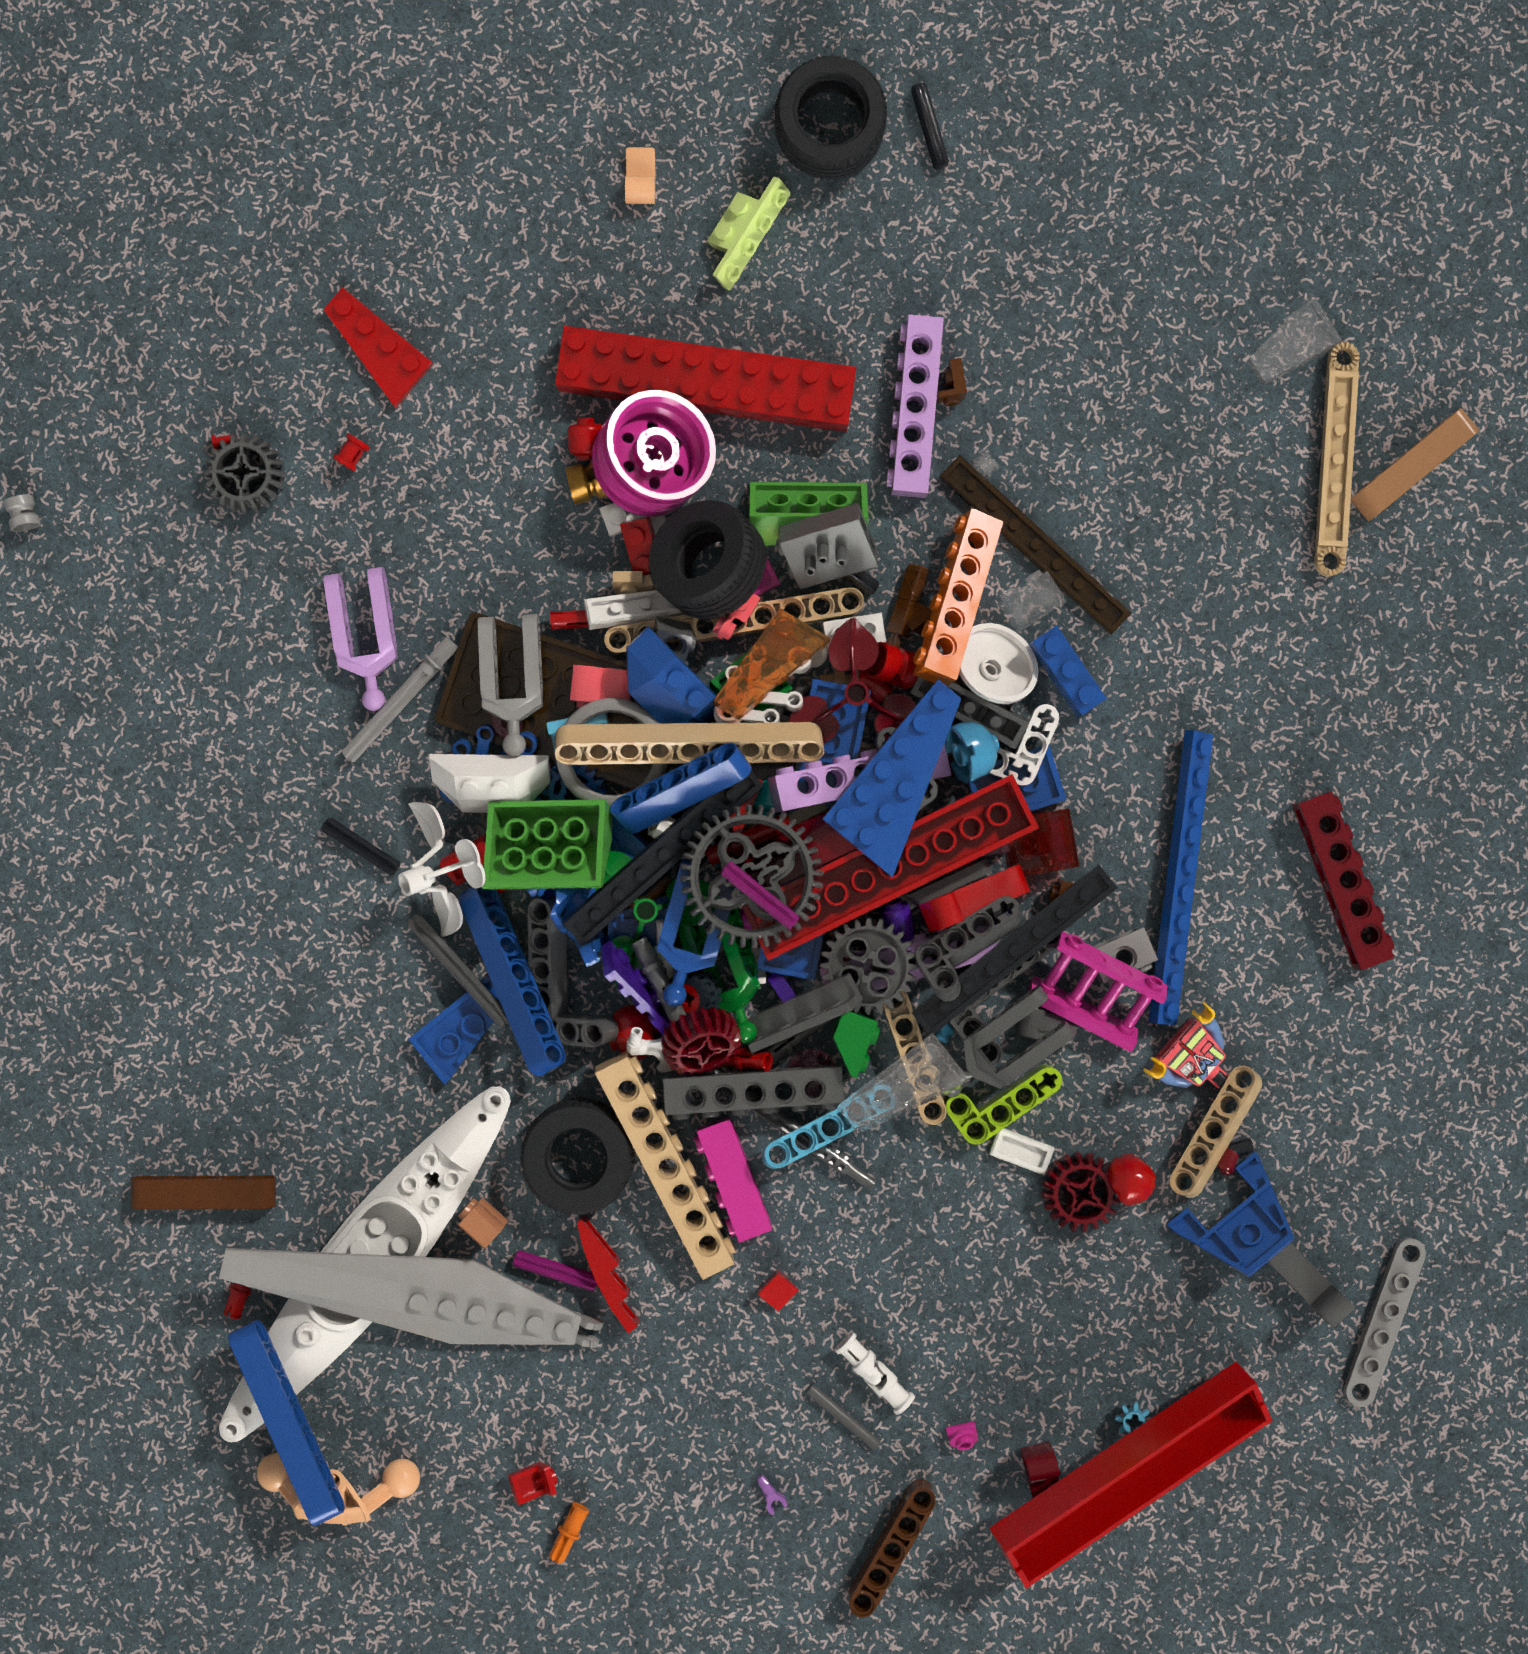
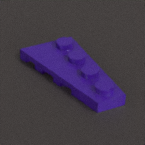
[601,941,670,1035]

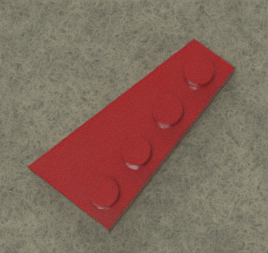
[324,287,433,408]

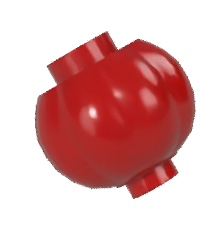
[610,1005,661,1060]

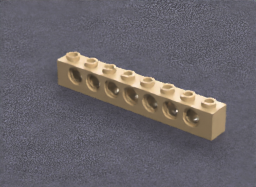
[595,1051,736,1280]

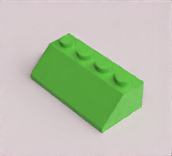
[749,482,868,546]

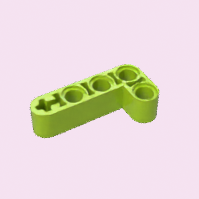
[944,1064,1062,1145]

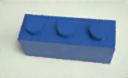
[1029,625,1107,717]

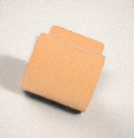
[625,147,655,204]

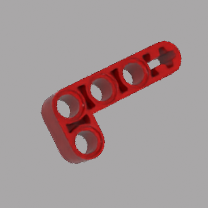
[918,864,1031,933]

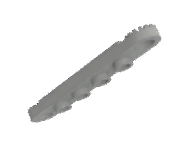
[1343,1237,1426,1407]

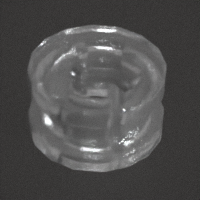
[970,450,999,479]

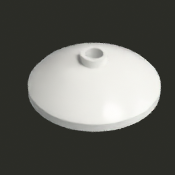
[959,623,1038,704]

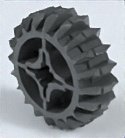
[204,434,286,514]

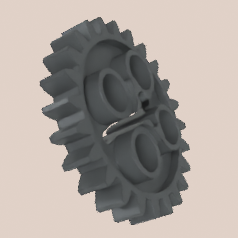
[820,917,918,1015]

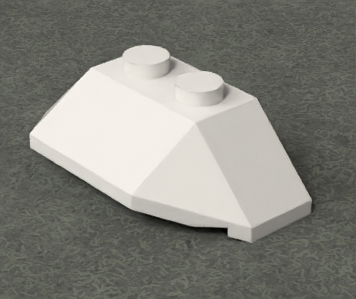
[429,754,551,813]

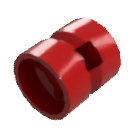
[865,641,918,689]

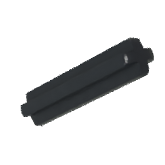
[911,83,949,170]
[321,818,401,875]

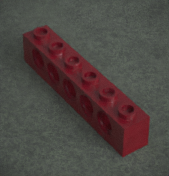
[1292,791,1395,970]

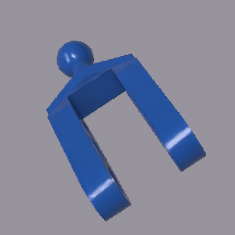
[657,858,736,1007]

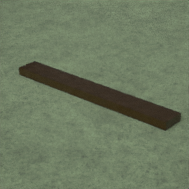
[939,455,1132,635]

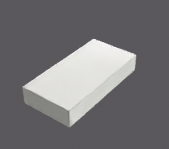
[989,1128,1055,1175]

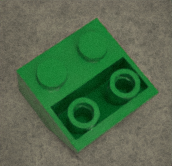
[832,1010,880,1078]

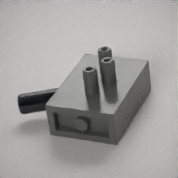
[776,503,879,595]

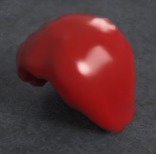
[1108,1153,1156,1206]

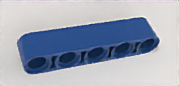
[610,743,752,834]

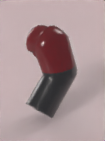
[1217,1138,1254,1175]

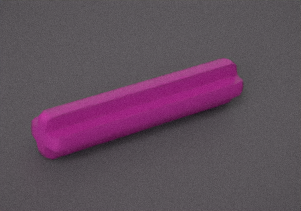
[721,862,799,929]
[513,1250,597,1291]

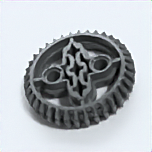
[680,805,823,948]

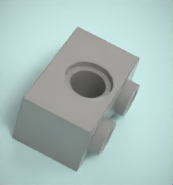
[1093,926,1158,986]

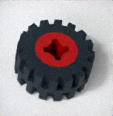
[669,968,722,1015]

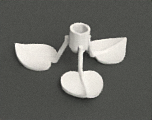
[398,802,486,937]

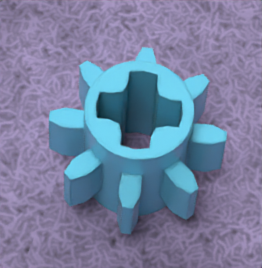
[1115,1401,1149,1434]

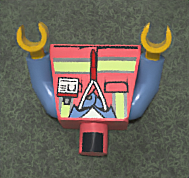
[1143,1002,1229,1088]

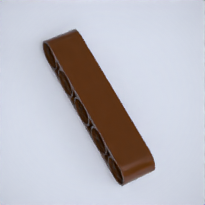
[131,1175,276,1209]
[848,1479,936,1618]

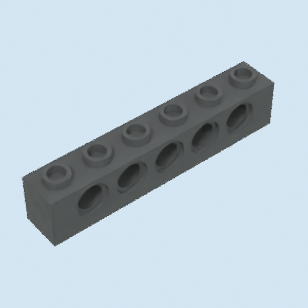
[663,1064,844,1120]

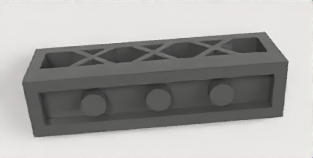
[747,973,863,1053]

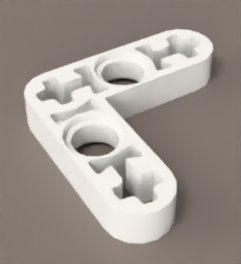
[989,704,1059,786]

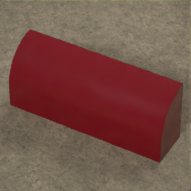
[734,807,856,888]

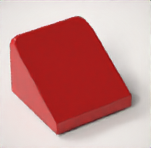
[757,1269,799,1311]

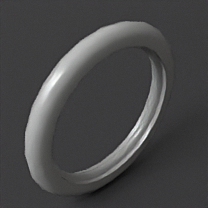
[556,698,668,807]

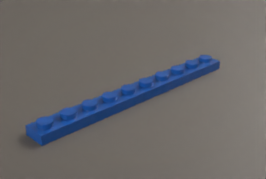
[1148,730,1213,1025]

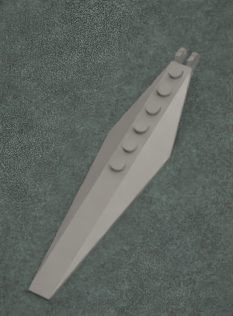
[219,1248,604,1348]

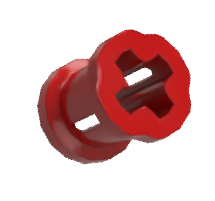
[332,433,370,472]

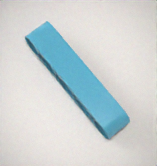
[761,1087,896,1169]

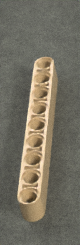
[604,588,864,656]
[555,722,824,765]

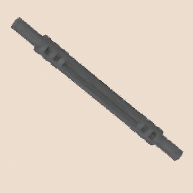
[703,1068,876,1190]

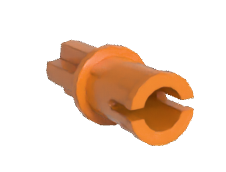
[549,1502,590,1564]

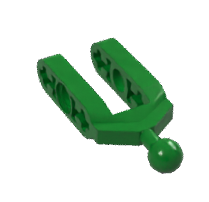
[678,907,760,1044]

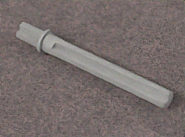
[342,636,458,763]

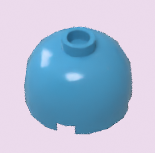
[945,722,999,783]

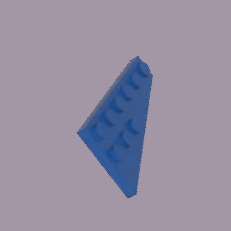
[822,679,961,877]

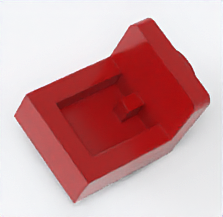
[507,1462,558,1505]

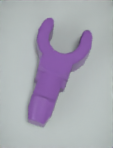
[757,1474,787,1515]

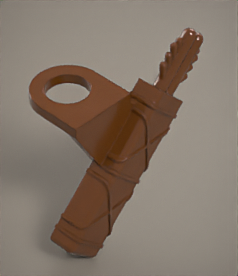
[886,564,948,649]

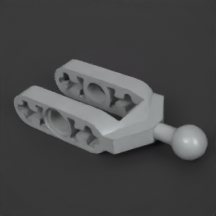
[478,614,543,756]

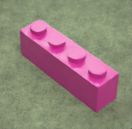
[694,1116,772,1243]

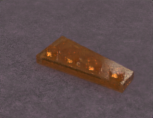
[713,608,830,720]

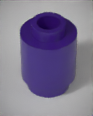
[880,898,915,942]

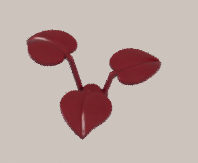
[789,618,916,743]

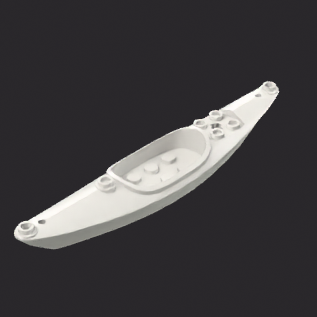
[219,1086,511,1442]

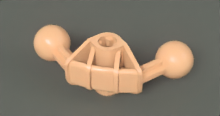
[257,1453,420,1526]

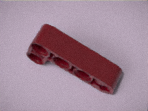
[1020,1441,1060,1499]

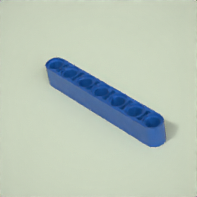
[459,886,566,1076]
[228,1320,345,1526]

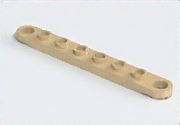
[1314,342,1360,577]

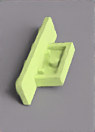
[707,177,790,290]

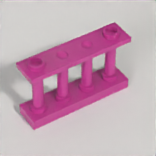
[1027,932,1168,1052]

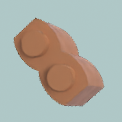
[458,1197,509,1249]

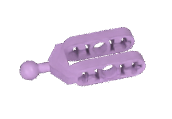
[324,567,398,711]

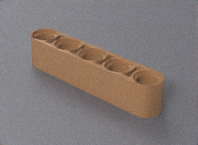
[1351,408,1480,522]

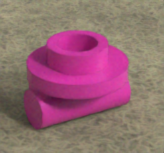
[946,1421,978,1451]

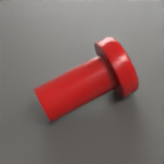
[211,434,233,449]

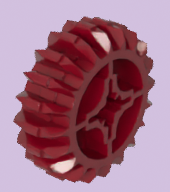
[661,1006,741,1076]
[1041,1151,1120,1233]

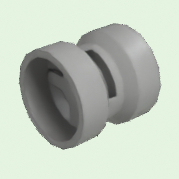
[3,494,41,532]

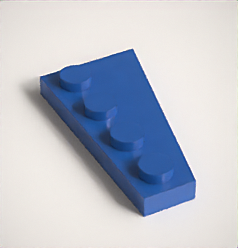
[408,975,500,1085]

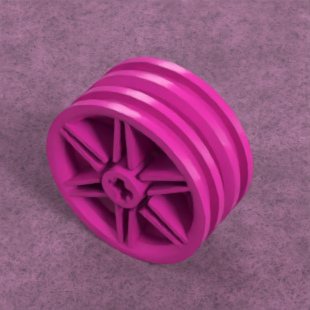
[592,390,716,517]

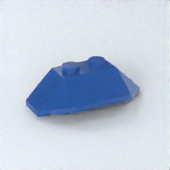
[626,626,721,724]

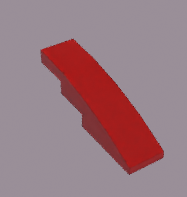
[577,1214,639,1334]

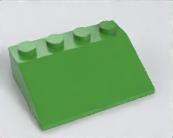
[482,799,613,890]

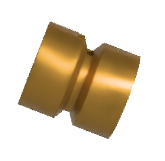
[565,461,608,505]

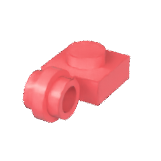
[713,594,761,640]

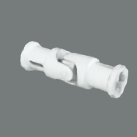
[835,1332,915,1415]

